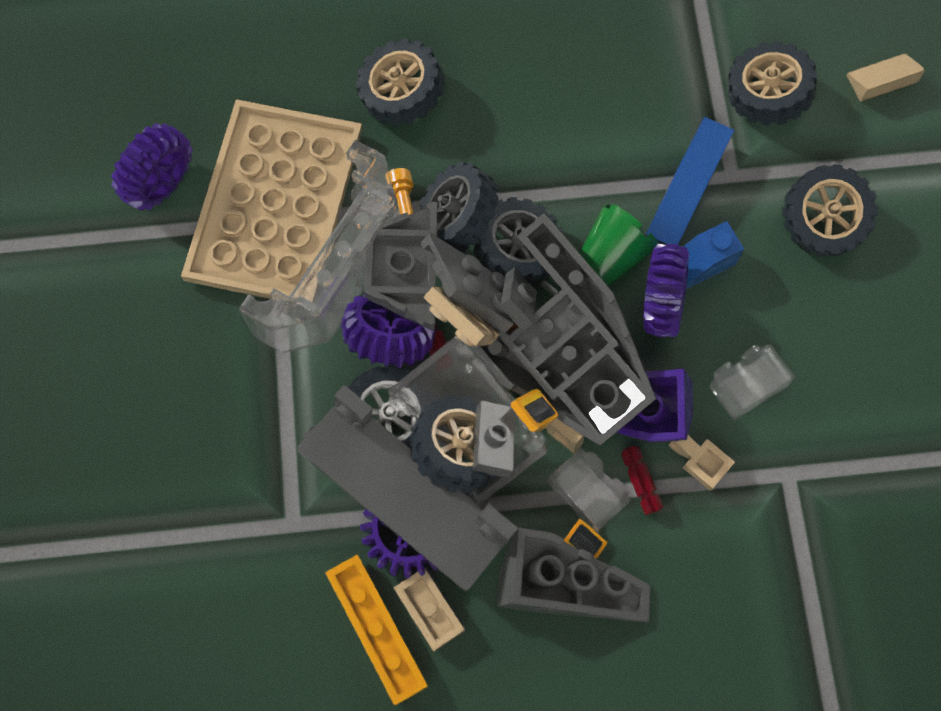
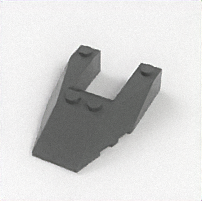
[471,213,656,446]

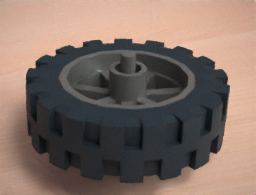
[419,161,499,252]
[473,197,564,286]

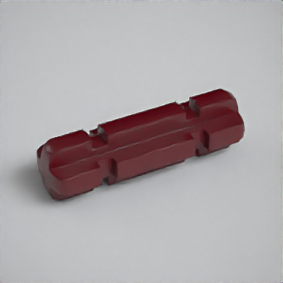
[621,446,663,515]

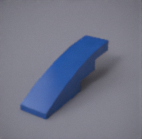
[646,117,735,245]

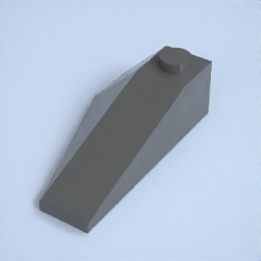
[496,528,650,623]

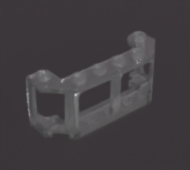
[239,140,398,353]

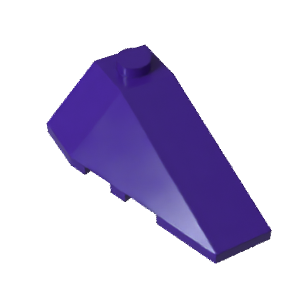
[616,369,693,442]

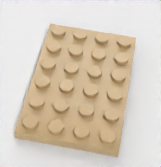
[181,100,363,308]

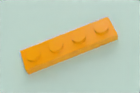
[325,554,428,706]

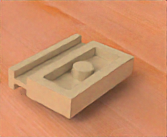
[423,287,500,346]

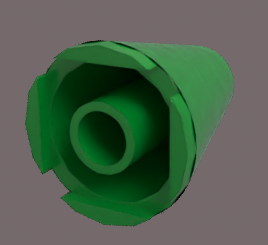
[580,202,659,287]

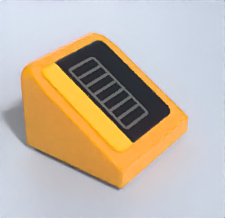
[510,389,558,432]
[564,518,608,559]

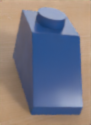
[683,221,744,289]

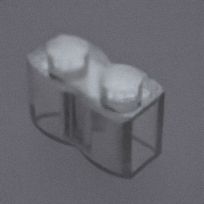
[709,344,795,420]
[547,448,630,533]

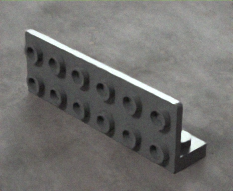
[297,385,518,591]

